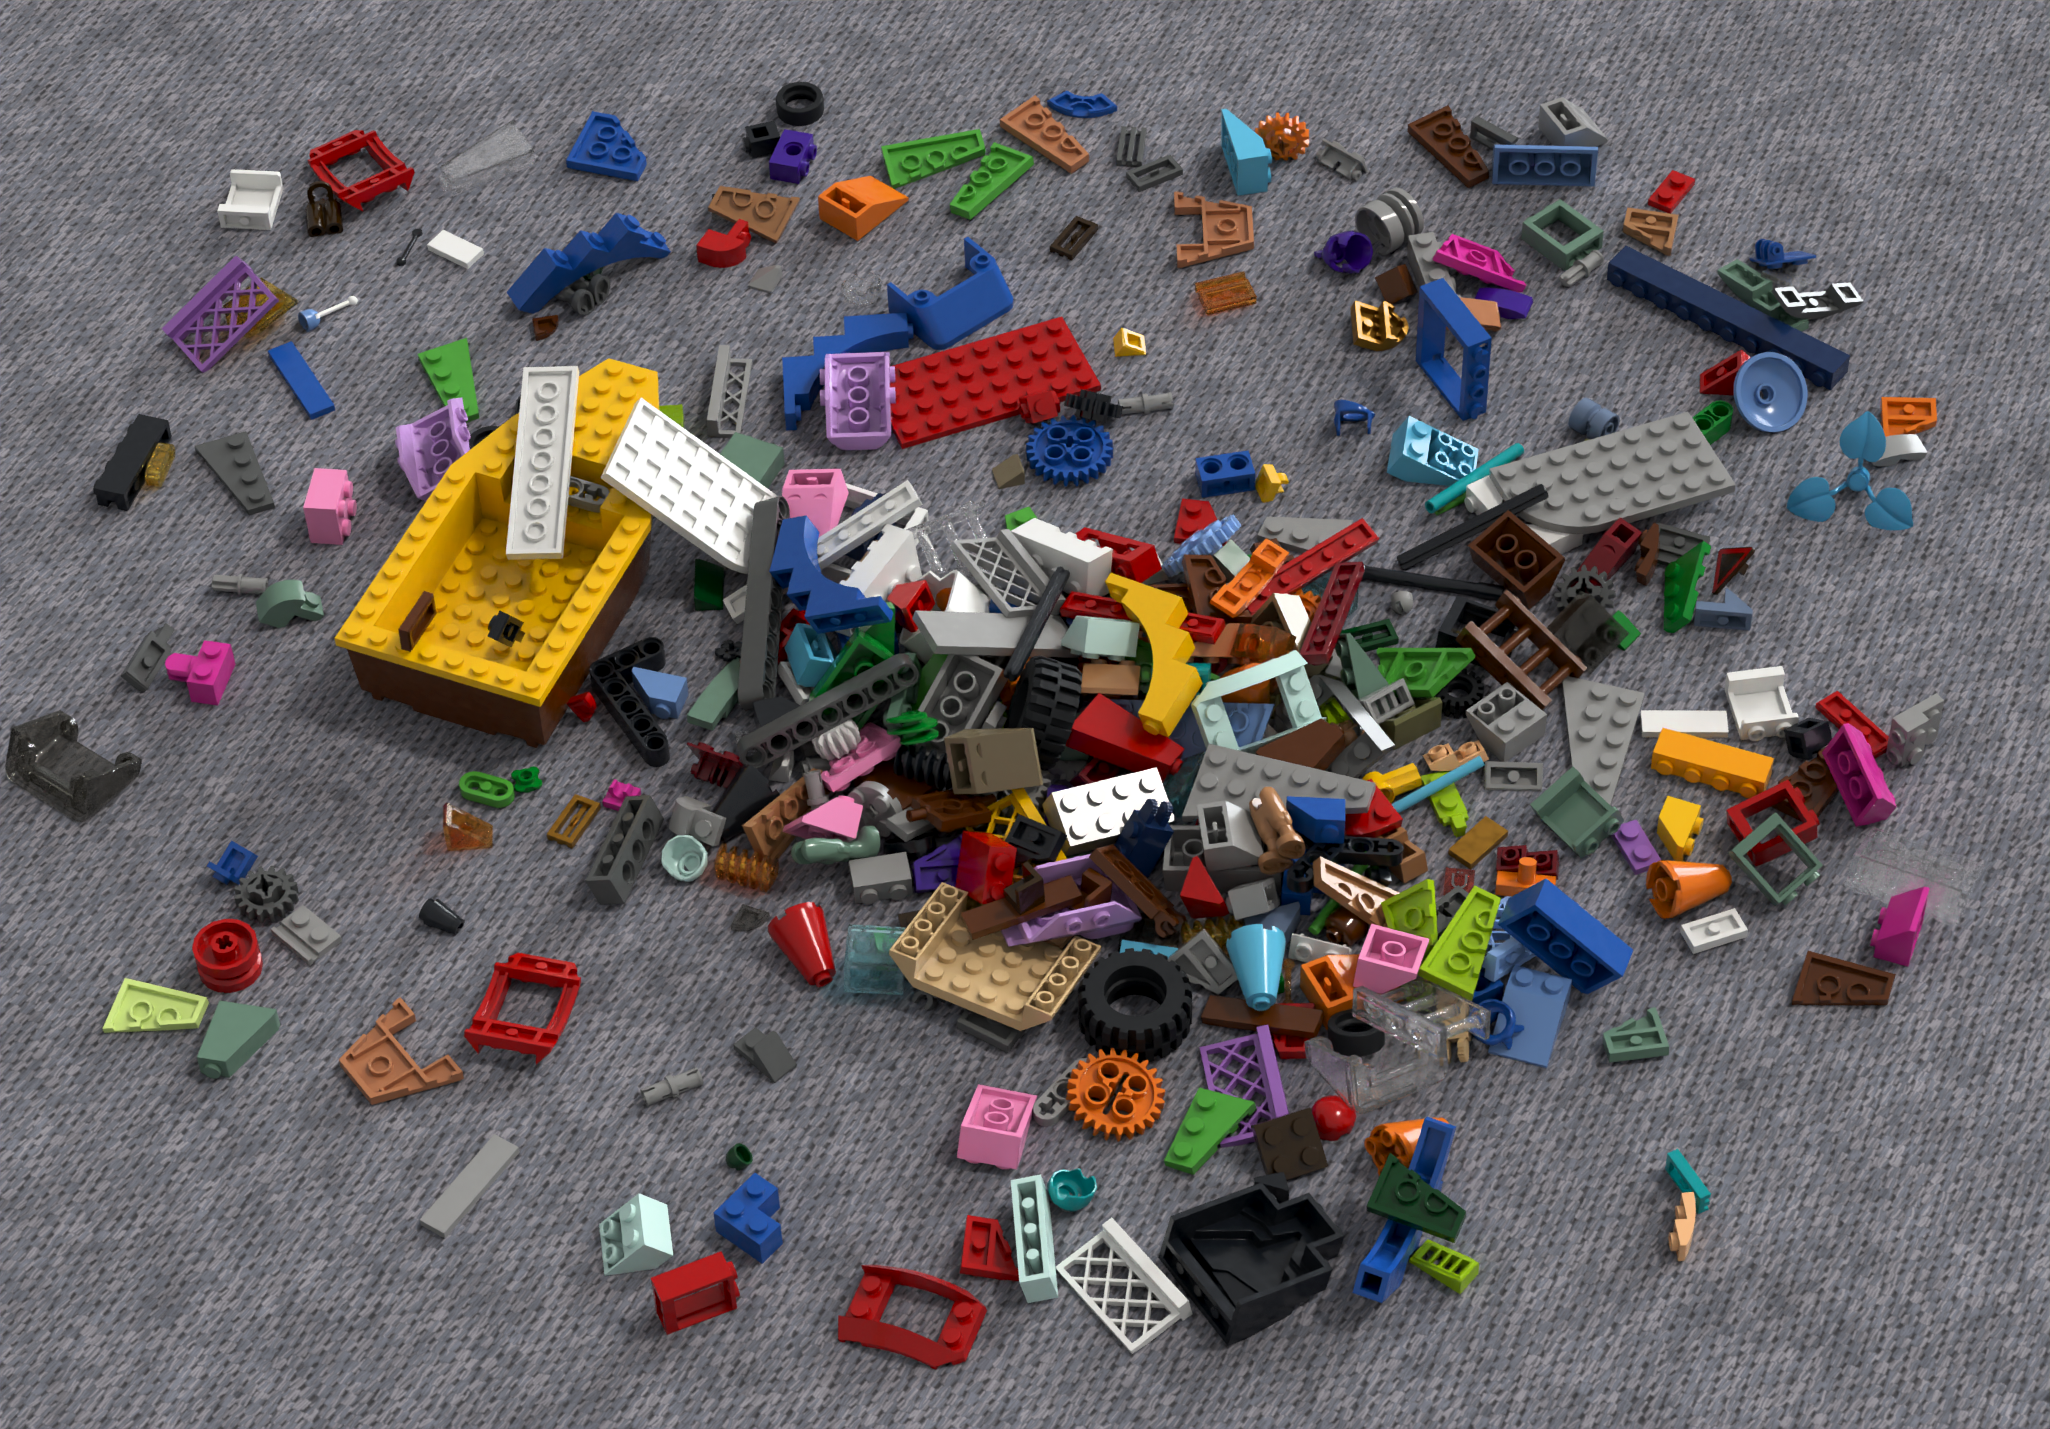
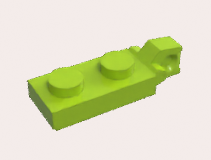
[1420,771,1469,837]

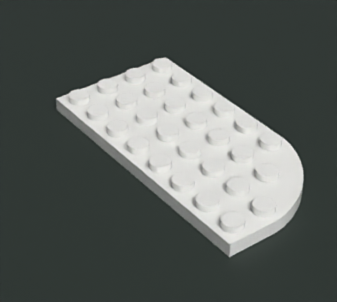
[601,398,778,574]

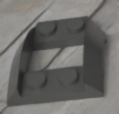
[1274,674,1396,778]

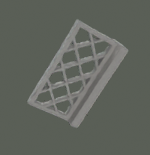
[950,529,1066,618]

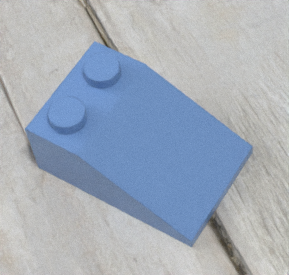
[1488,965,1572,1068]

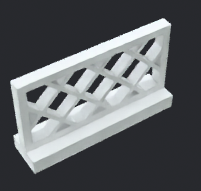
[1056,1217,1193,1354]

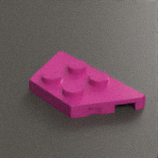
[1432,234,1526,292]

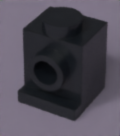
[742,121,780,158]
[1784,717,1832,760]

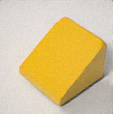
[1113,328,1146,357]

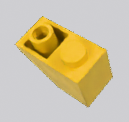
[1657,796,1704,861]

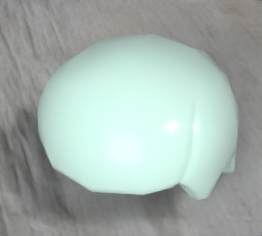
[661,835,708,882]

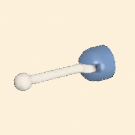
[298,296,358,332]

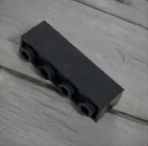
[93,414,172,511]

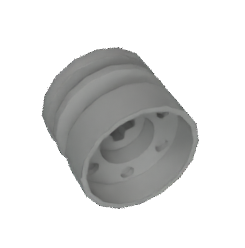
[1355,187,1424,256]

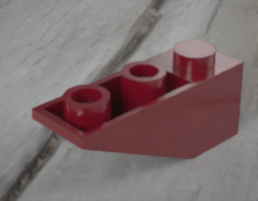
[1571,518,1642,599]

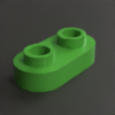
[459,771,515,808]

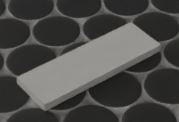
[912,610,1081,658]

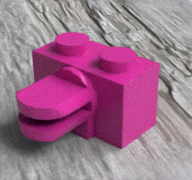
[165,640,236,706]

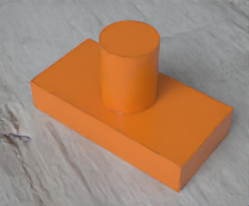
[1495,857,1556,897]

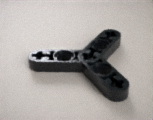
[1287,831,1404,893]

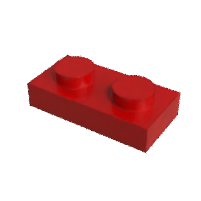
[1648,170,1695,214]

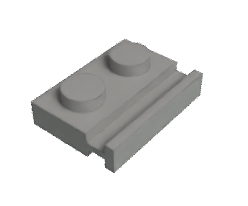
[271,905,342,966]

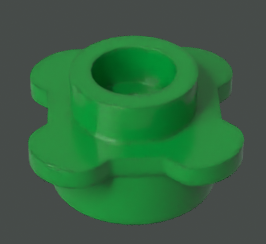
[511,766,542,793]

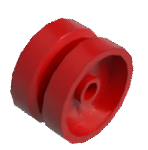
[192,919,263,993]

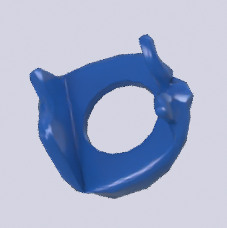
[1334,399,1375,436]
[1469,999,1524,1050]

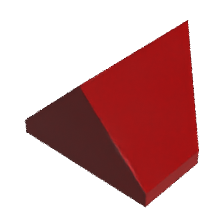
[1180,855,1229,919]

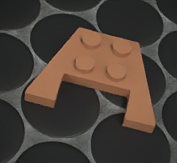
[1174,192,1254,268]
[339,997,464,1105]

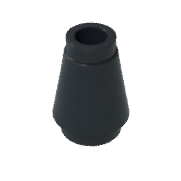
[419,898,465,935]

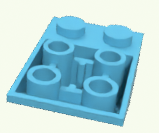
[1387,416,1479,486]

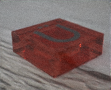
[1443,867,1475,895]

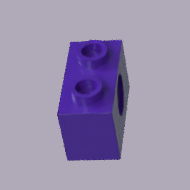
[769,129,817,184]

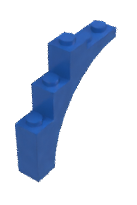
[507,213,671,314]
[1352,1117,1457,1303]

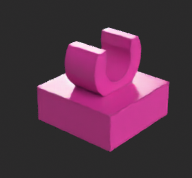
[602,779,641,811]

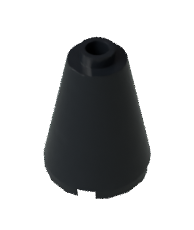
[711,764,780,842]

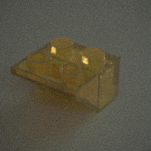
[223,277,298,339]

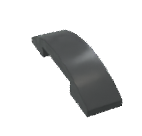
[1771,282,1863,319]

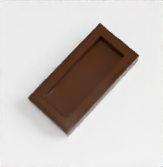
[398,591,436,652]

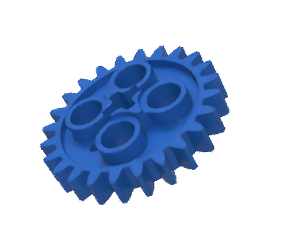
[1026,415,1113,487]

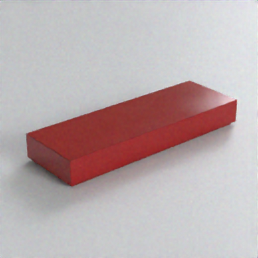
[1815,691,1889,759]

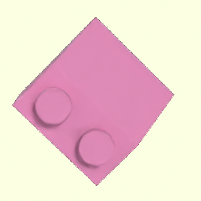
[783,795,863,843]
[1353,924,1429,994]

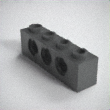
[585,795,664,905]

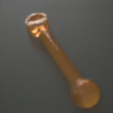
[1282,958,1295,1003]

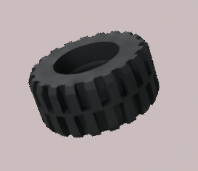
[1004,655,1082,771]
[1078,948,1192,1063]

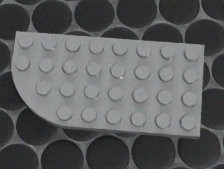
[1489,412,1736,534]

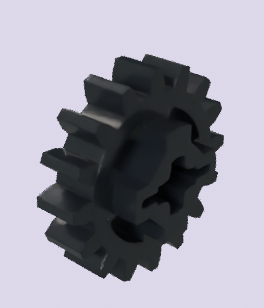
[1064,389,1123,423]

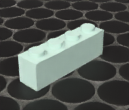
[1011,1174,1058,1303]

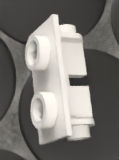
[1288,933,1352,963]

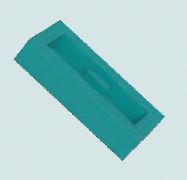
[1665,1149,1711,1214]

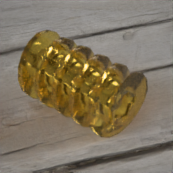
[1181,914,1242,949]

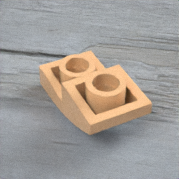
[1423,740,1489,771]
[1668,1192,1696,1261]

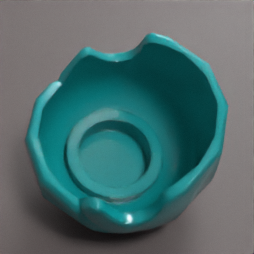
[1047,1168,1097,1212]

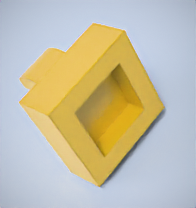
[1255,464,1289,503]

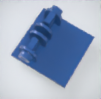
[1749,239,1816,269]

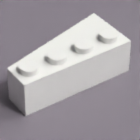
[1011,518,1113,597]
[835,524,922,637]

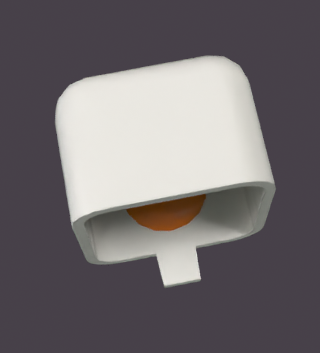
[899,570,990,665]

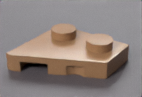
[1623,207,1679,256]

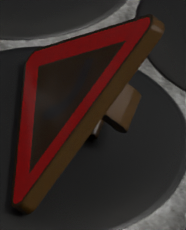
[1712,547,1755,595]

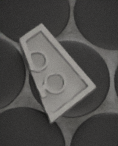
[1257,517,1353,554]

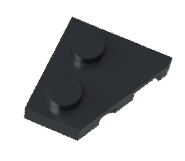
[1005,814,1068,868]

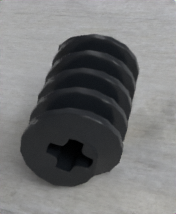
[893,744,952,790]

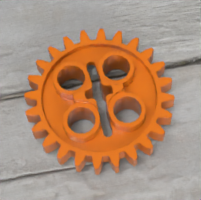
[1066,1048,1165,1142]

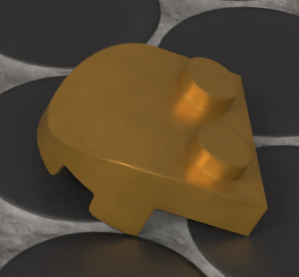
[1350,301,1409,351]

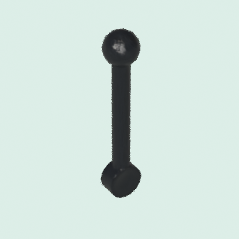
[396,229,423,266]

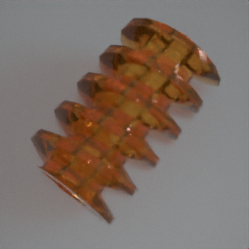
[714,843,779,892]

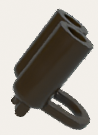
[305,181,343,237]

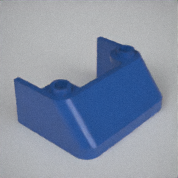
[887,237,1013,350]

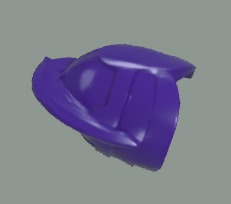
[1314,230,1373,273]

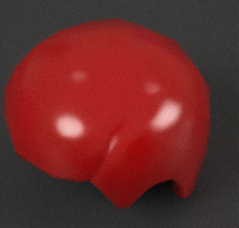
[1311,1095,1357,1141]

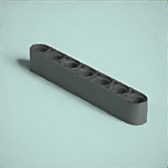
[737,653,919,769]

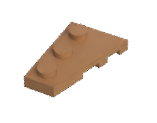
[708,186,800,243]

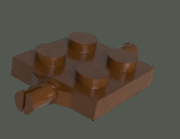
[906,789,997,832]

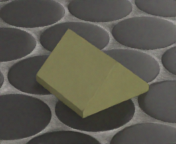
[1379,697,1442,750]

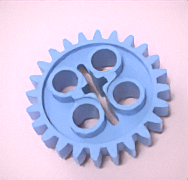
[1161,514,1241,577]

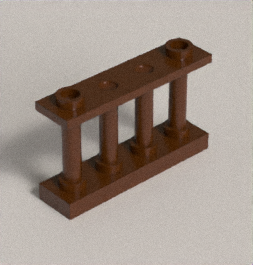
[1455,590,1587,711]

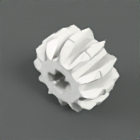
[812,718,861,761]

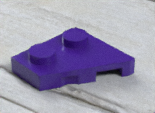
[912,833,963,893]

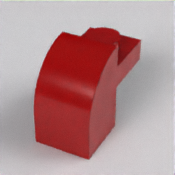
[696,219,751,268]

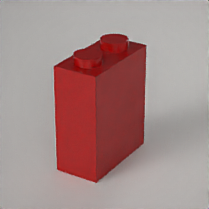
[955,831,1017,904]

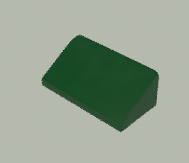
[694,559,724,611]

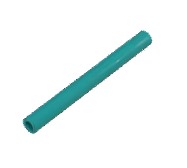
[1425,443,1524,513]

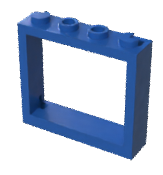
[1415,278,1492,421]

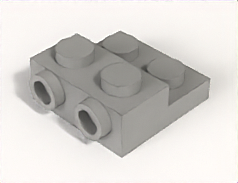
[1886,693,1944,767]

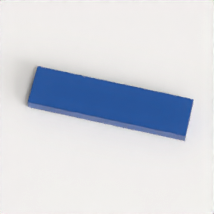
[268,341,335,420]

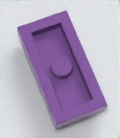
[1611,820,1661,875]

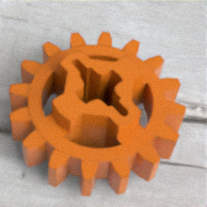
[1255,113,1309,160]

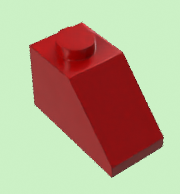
[1700,350,1751,396]
[887,580,936,633]

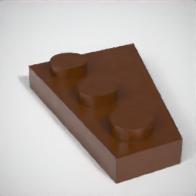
[1182,554,1252,624]
[1792,951,1896,1006]

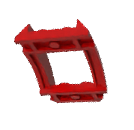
[308,130,415,211]
[464,953,581,1064]
[838,1264,987,1370]

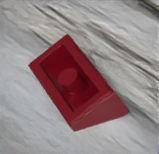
[1069,756,1122,787]

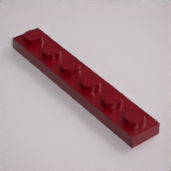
[1299,562,1365,666]

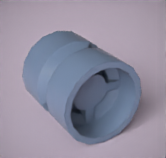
[1568,397,1620,439]

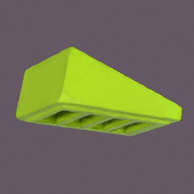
[1409,1239,1479,1294]

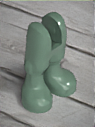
[791,825,880,865]

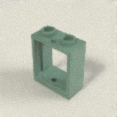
[1521,199,1604,271]
[1727,812,1823,906]

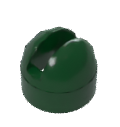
[725,1143,753,1171]

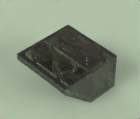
[1547,591,1629,674]

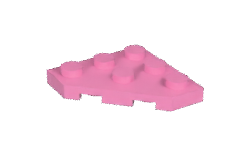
[821,722,902,792]

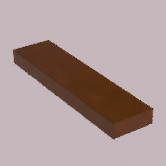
[961,875,1082,940]
[1201,995,1324,1040]

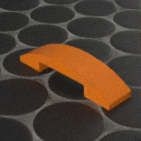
[1210,538,1289,618]

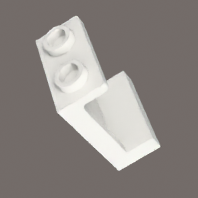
[217,169,283,230]
[1724,666,1799,741]

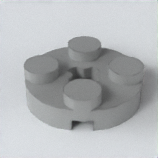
[848,781,903,837]

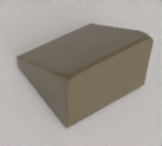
[992,454,1025,489]

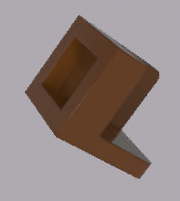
[1375,264,1418,304]
[1067,868,1113,910]

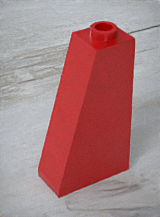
[1066,693,1185,783]

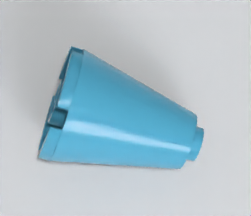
[1226,924,1286,1011]

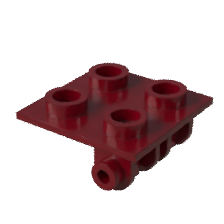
[687,742,744,788]

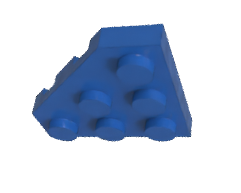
[566,111,647,181]

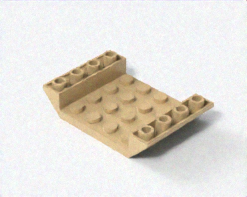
[889,882,1102,1031]

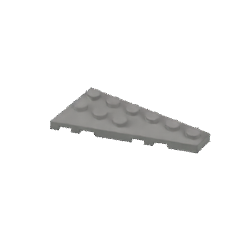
[1562,676,1645,805]
[1182,744,1376,822]

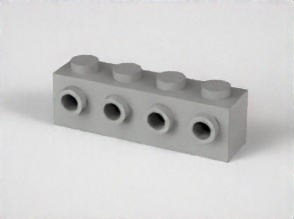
[1407,232,1461,297]

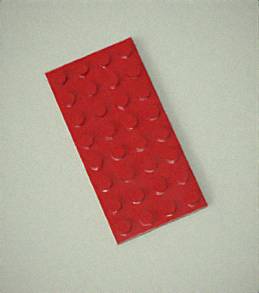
[890,316,1101,449]

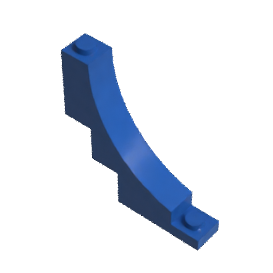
[782,313,914,431]
[769,515,893,634]

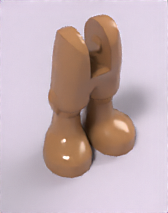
[1249,787,1306,875]

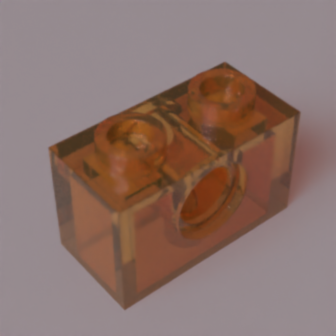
[1230,623,1296,666]

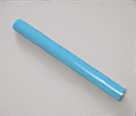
[1392,756,1485,813]

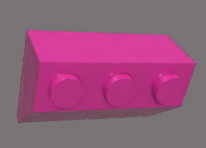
[1822,723,1897,827]

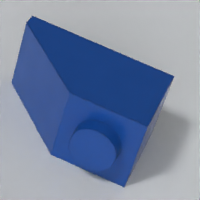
[1286,796,1345,844]

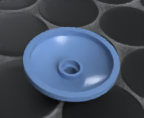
[1734,352,1808,433]

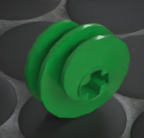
[886,711,939,745]

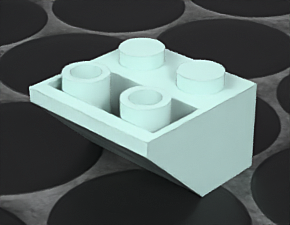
[1061,616,1140,661]
[599,1193,673,1276]

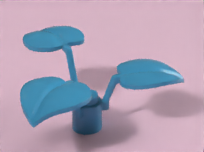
[1787,411,1914,530]

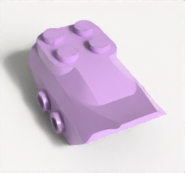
[820,352,896,450]
[395,397,471,501]
[1001,854,1142,947]

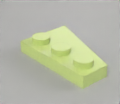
[102,978,209,1033]

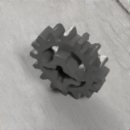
[1554,565,1616,626]
[234,866,299,924]

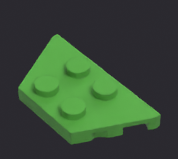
[1377,648,1475,697]

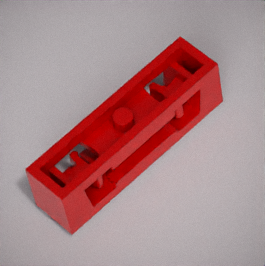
[1075,527,1162,583]

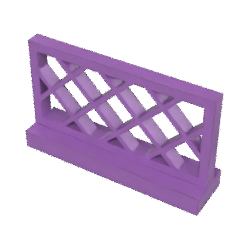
[162,256,279,373]
[1199,1025,1289,1148]

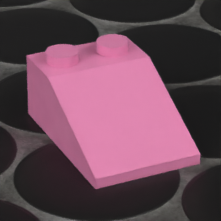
[957,1084,1037,1170]

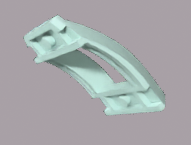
[1191,650,1327,755]

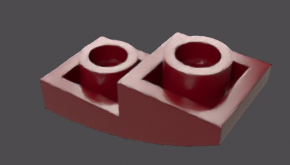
[1496,845,1559,880]

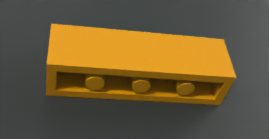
[1651,728,1774,798]

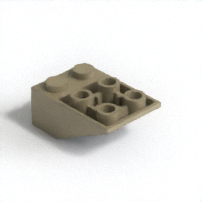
[944,728,1043,794]

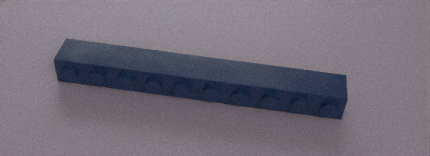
[1607,246,1850,390]

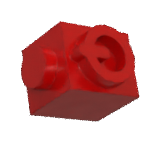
[1018,390,1061,423]

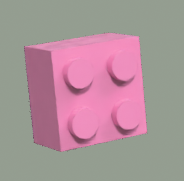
[303,468,357,545]

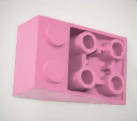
[782,469,849,537]

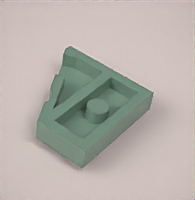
[1603,1007,1669,1063]

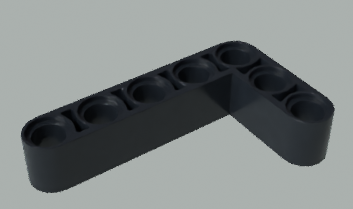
[589,637,670,767]

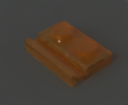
[1195,271,1257,315]

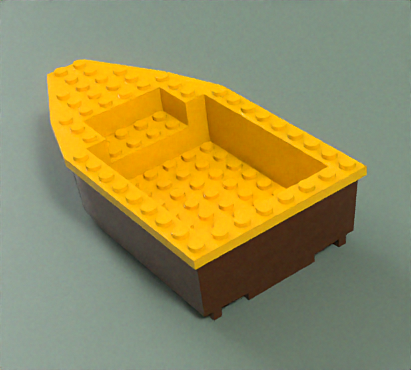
[335,358,659,748]

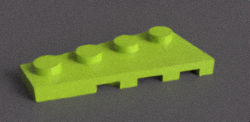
[1418,885,1501,1001]

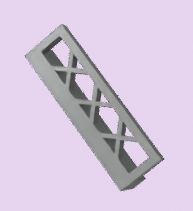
[707,345,752,438]

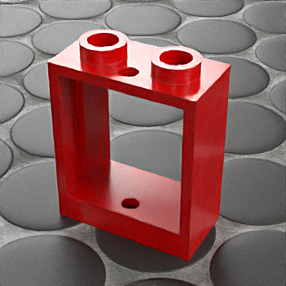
[1726,780,1820,867]
[651,1252,740,1335]

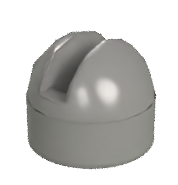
[1391,591,1413,614]

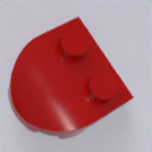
[1344,779,1403,838]

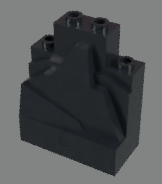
[1158,1182,1344,1346]

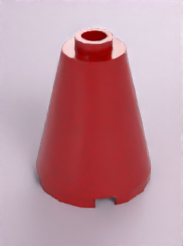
[768,902,836,987]

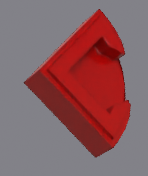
[567,691,596,722]

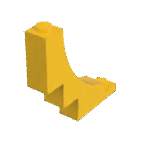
[1105,573,1203,737]

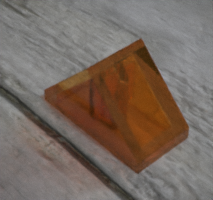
[443,803,493,851]

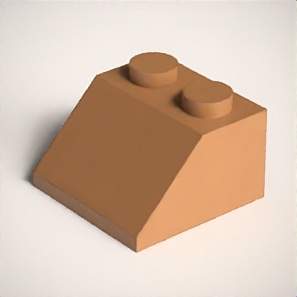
[1081,659,1141,702]

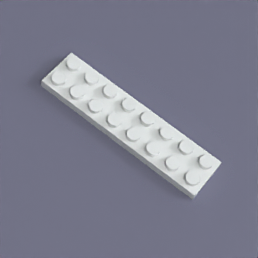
[506,366,579,560]

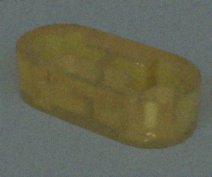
[145,443,175,487]

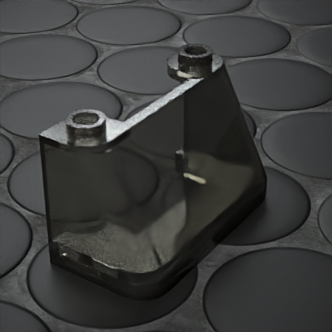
[5,710,142,822]

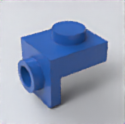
[207,841,258,885]

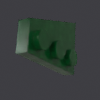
[1366,1153,1466,1243]

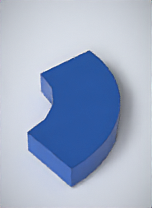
[1047,91,1117,118]

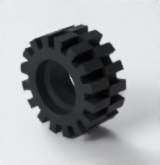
[1434,668,1484,719]

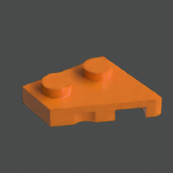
[1880,397,1937,437]

